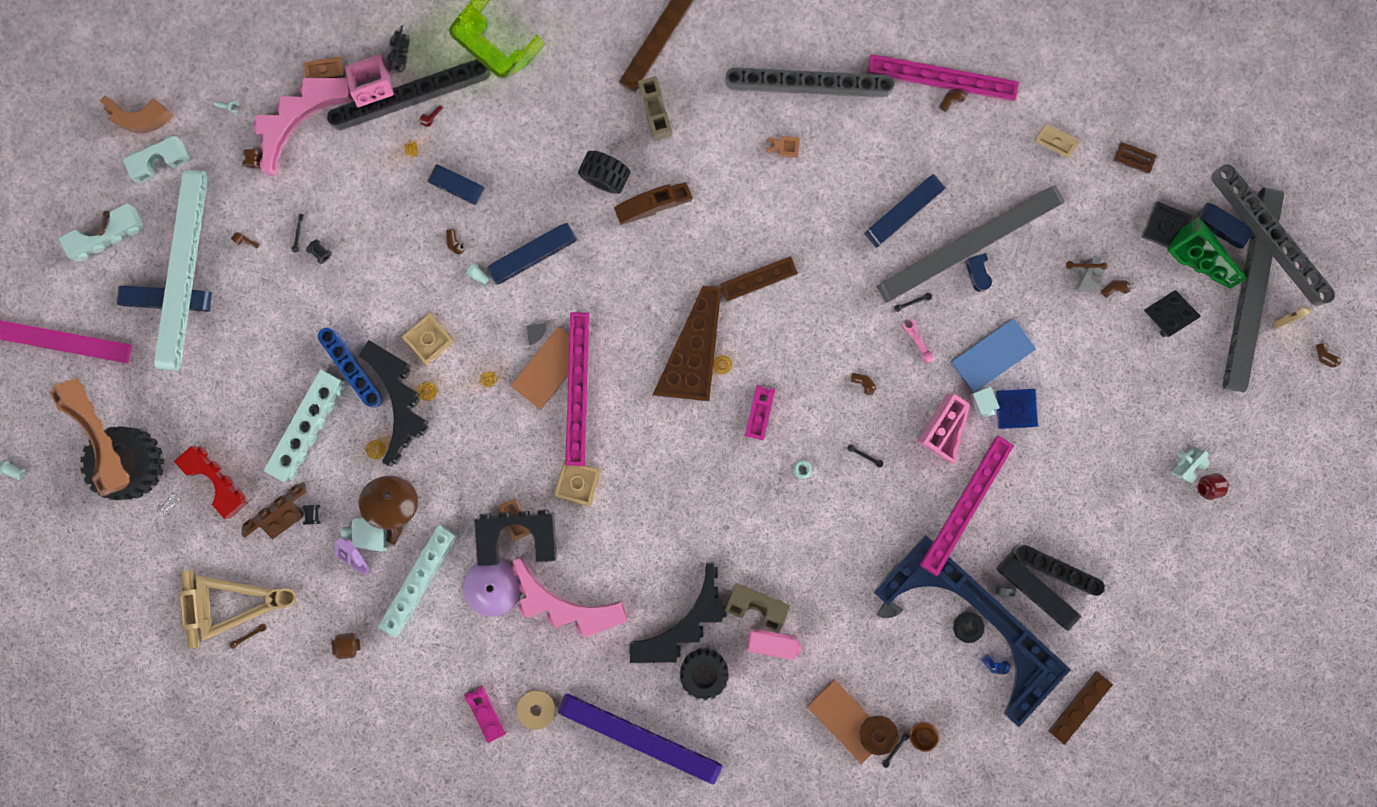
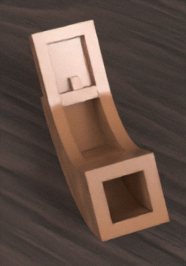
[100,95,174,133]

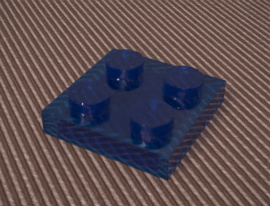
[995,389,1038,429]

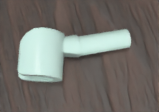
[214,101,240,115]

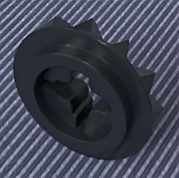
[953,612,984,643]

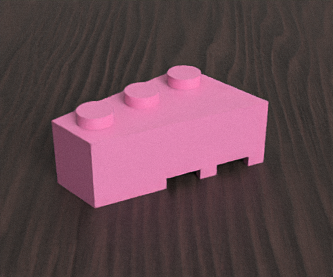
[917,394,970,464]

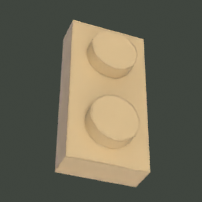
[1035,123,1079,158]

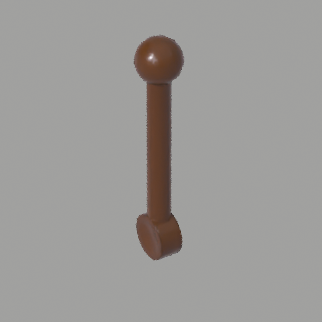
[96,211,110,236]
[1066,261,1108,270]
[230,624,267,649]

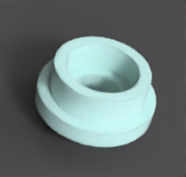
[793,460,812,479]

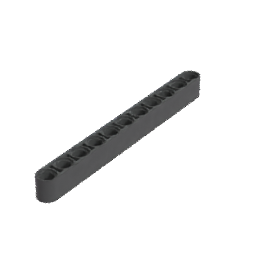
[876,185,1065,303]
[1222,187,1284,393]

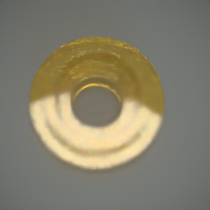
[405,140,418,159]
[713,355,732,374]
[479,371,499,387]
[418,382,437,401]
[366,440,386,459]

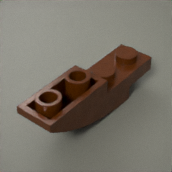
[614,182,693,225]

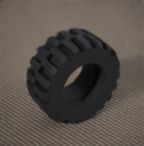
[80,426,164,500]

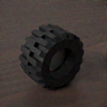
[578,151,631,194]
[680,648,729,700]

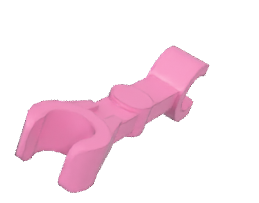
[902,318,934,363]

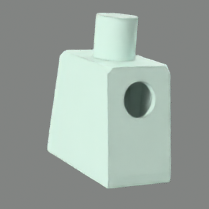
[341,518,387,551]

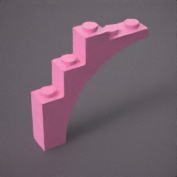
[253,78,353,176]
[512,557,628,638]

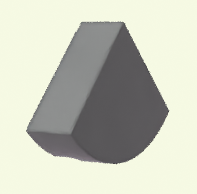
[527,323,546,345]
[996,587,1016,597]
[876,602,903,618]

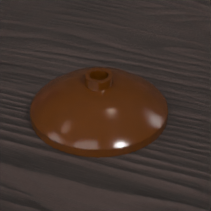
[358,476,418,530]

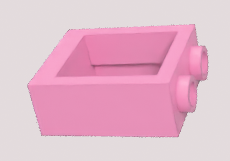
[345,54,394,107]
[746,628,801,660]

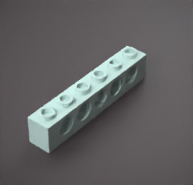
[264,369,345,482]
[378,525,458,637]

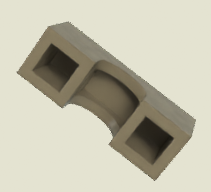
[638,76,672,141]
[725,583,790,634]

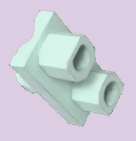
[1171,447,1210,483]

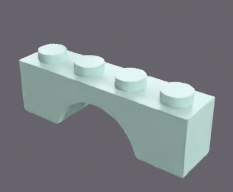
[58,204,144,262]

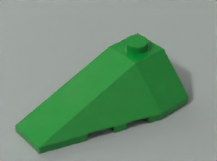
[1167,217,1247,289]

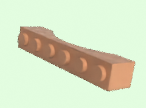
[49,378,130,497]

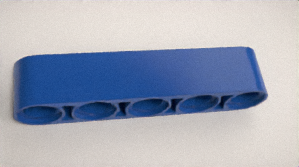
[318,328,383,408]

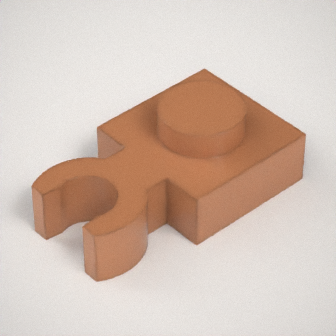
[766,136,800,158]

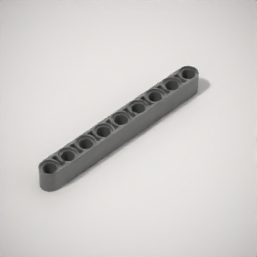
[725,67,894,97]
[1211,164,1335,306]

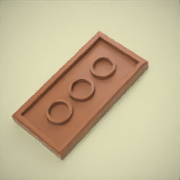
[511,327,569,410]
[807,679,884,764]

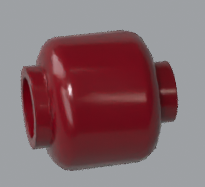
[1197,473,1229,500]

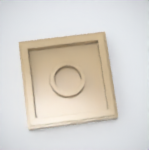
[401,312,455,366]
[554,460,601,507]

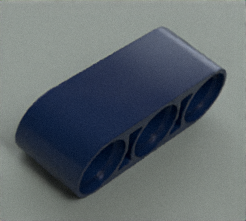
[427,164,485,205]
[1197,203,1253,249]

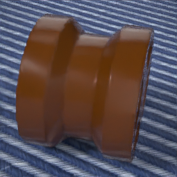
[242,149,263,169]

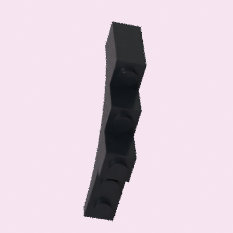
[359,340,429,466]
[629,562,726,663]

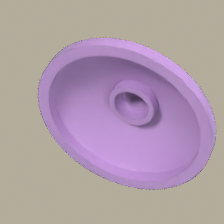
[463,559,521,617]

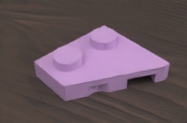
[335,537,370,576]

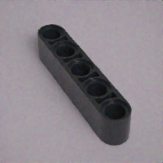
[1011,544,1105,596]
[996,554,1082,631]

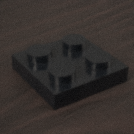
[1141,201,1193,248]

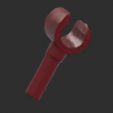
[419,105,443,127]

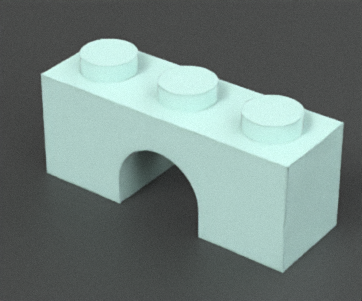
[123,136,191,184]

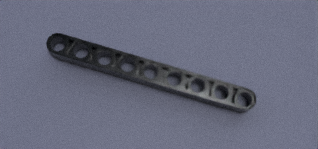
[327,59,490,130]

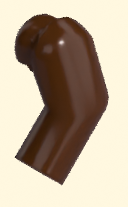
[1316,343,1341,368]
[386,526,402,545]

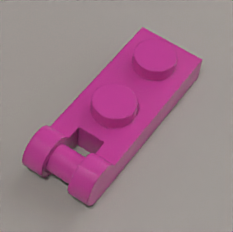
[745,384,775,441]
[464,685,506,743]

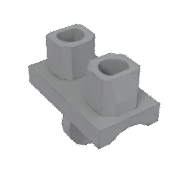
[1071,256,1106,292]

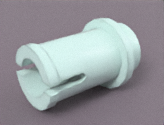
[466,264,492,287]
[0,461,25,480]

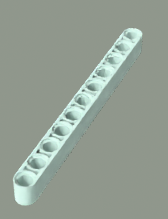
[155,170,207,371]

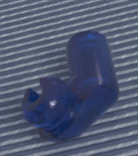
[981,654,1011,675]

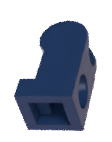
[965,253,992,292]

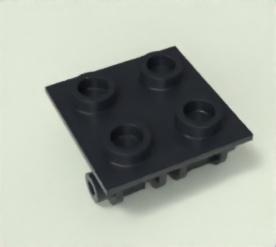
[386,25,410,73]
[1144,290,1201,338]

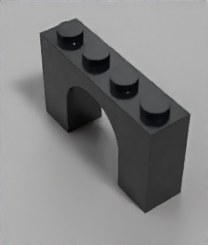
[474,509,557,566]

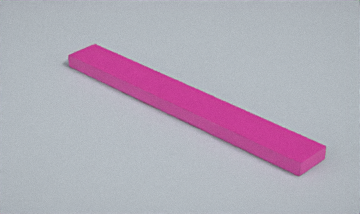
[867,54,1019,101]
[565,312,590,466]
[0,320,132,364]
[920,436,1014,576]

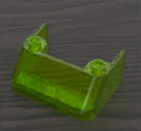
[449,0,545,79]

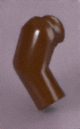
[939,89,966,112]
[446,229,466,254]
[1101,280,1131,298]
[851,373,876,396]

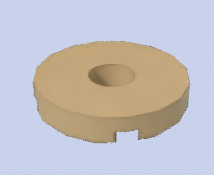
[1271,306,1312,330]
[517,690,556,730]

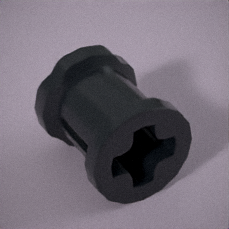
[306,239,332,264]
[302,505,321,525]

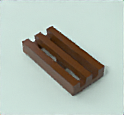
[1113,142,1157,174]

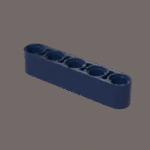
[864,174,946,248]
[487,223,577,285]
[116,285,212,312]

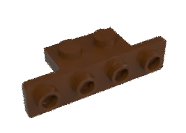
[241,482,307,540]

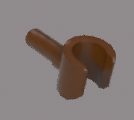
[231,232,260,249]

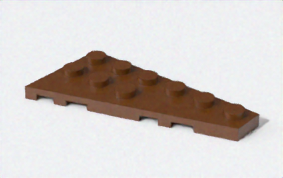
[652,286,721,402]

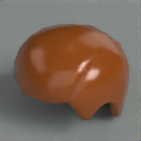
[910,721,939,752]

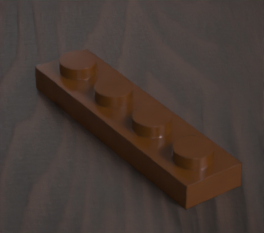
[720,256,798,302]
[1048,671,1114,745]

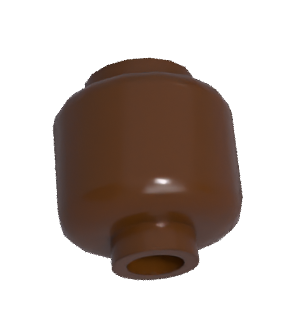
[331,633,360,660]

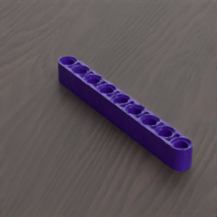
[557,693,723,785]

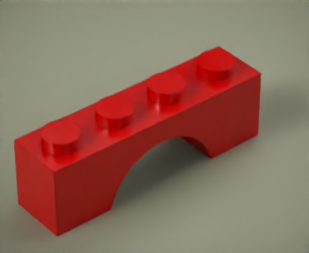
[174,446,248,519]

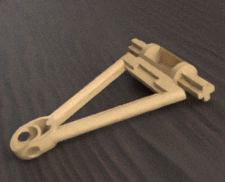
[179,570,296,649]

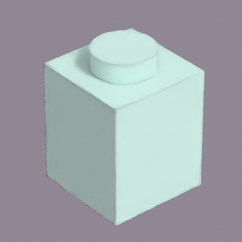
[969,387,999,418]

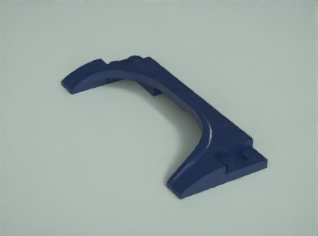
[873,535,1071,728]

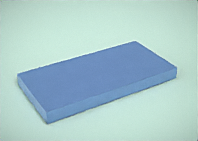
[951,318,1036,393]

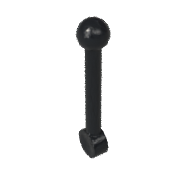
[291,213,303,253]
[894,293,932,312]
[847,444,884,467]
[882,733,909,768]

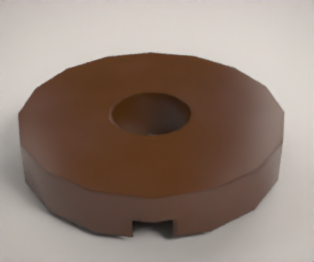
[859,715,899,756]

